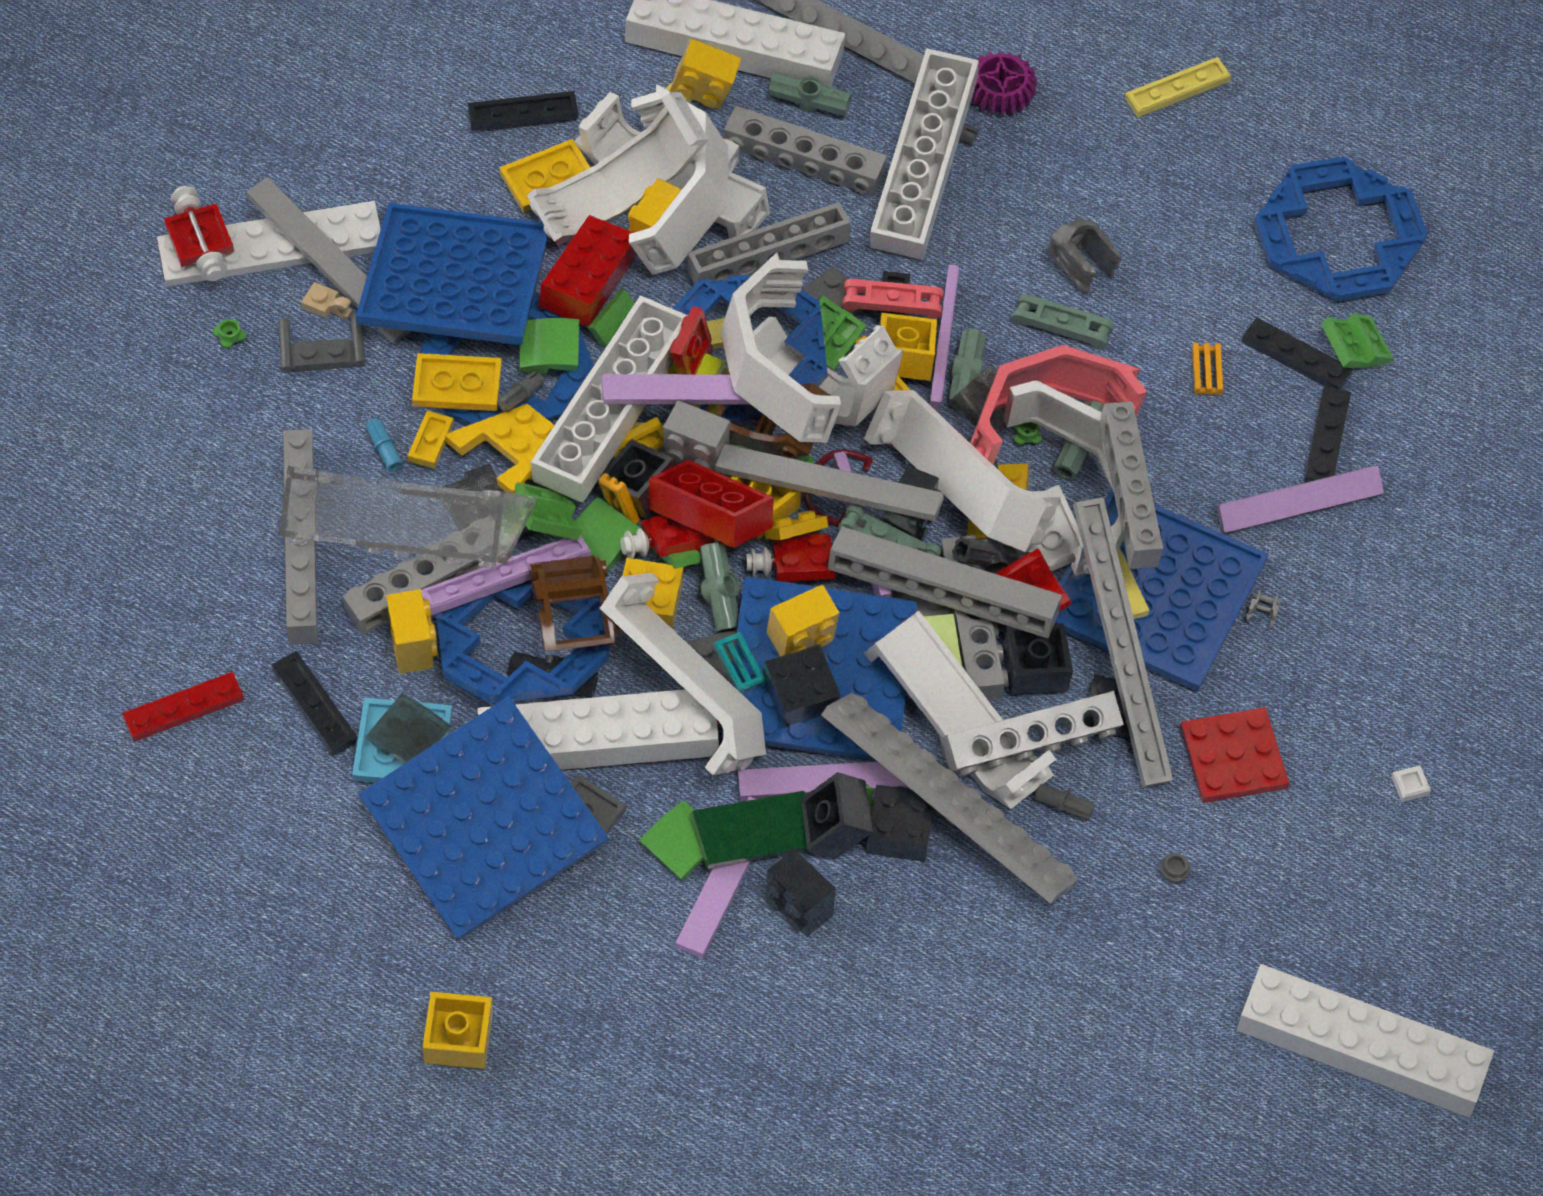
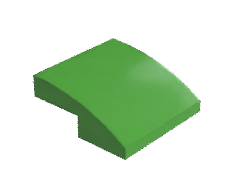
[819,295,867,371]
[1321,313,1394,368]
[519,318,579,374]
[515,482,582,541]
[562,496,641,572]
[639,800,703,881]

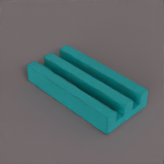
[713,632,766,694]

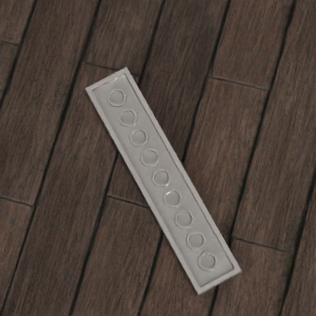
[822,692,1080,904]

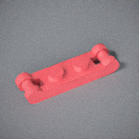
[842,279,944,319]

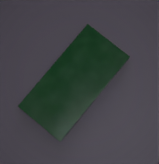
[690,791,807,869]

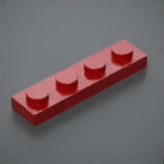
[122,672,244,742]

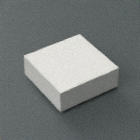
[1391,766,1431,802]

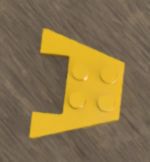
[445,404,555,498]

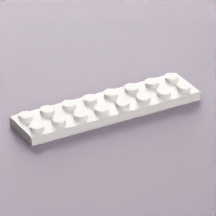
[157,201,381,287]

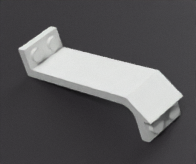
[574,92,770,239]
[864,390,1061,552]
[600,573,766,775]
[864,611,1056,809]

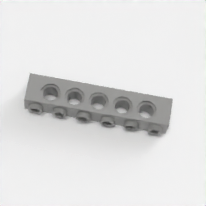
[724,106,887,196]
[687,202,851,285]
[1100,402,1163,569]
[342,516,511,635]
[940,535,1008,700]
[941,691,1124,776]

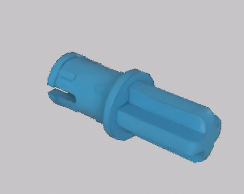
[366,418,403,472]

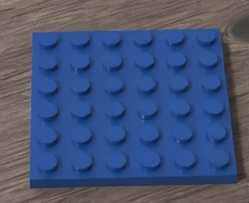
[356,203,549,345]
[1055,488,1269,692]
[722,576,917,762]
[359,696,609,941]

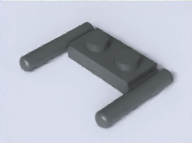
[278,312,365,373]

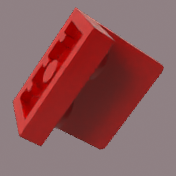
[995,548,1071,611]

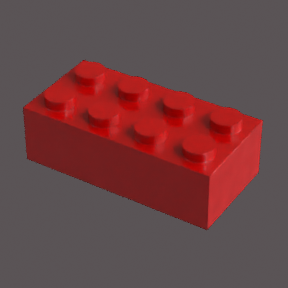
[539,215,637,327]
[648,460,774,547]

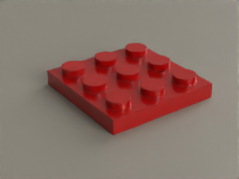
[1180,707,1289,803]

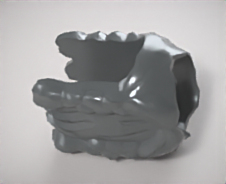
[1048,216,1122,293]

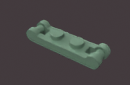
[1011,294,1114,350]
[839,504,941,556]

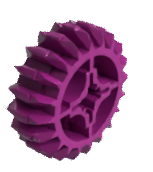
[972,50,1037,117]

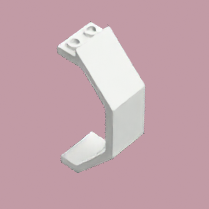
[629,84,728,275]
[527,92,709,246]
[721,253,841,443]
[753,317,903,426]
[1003,380,1123,575]

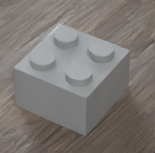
[663,400,730,472]

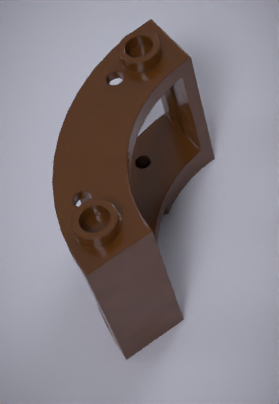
[706,367,832,459]
[529,555,620,652]

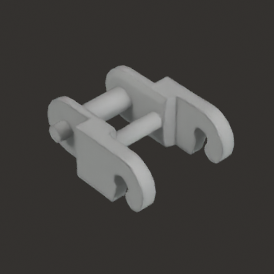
[1246,590,1280,629]

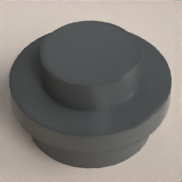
[1160,853,1190,883]

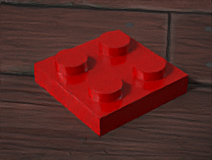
[670,306,712,375]

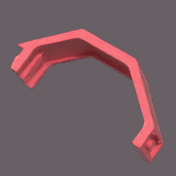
[970,345,1147,464]

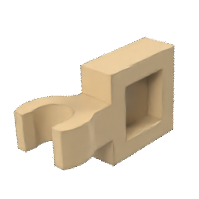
[301,282,353,319]

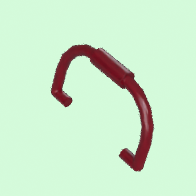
[804,449,873,527]

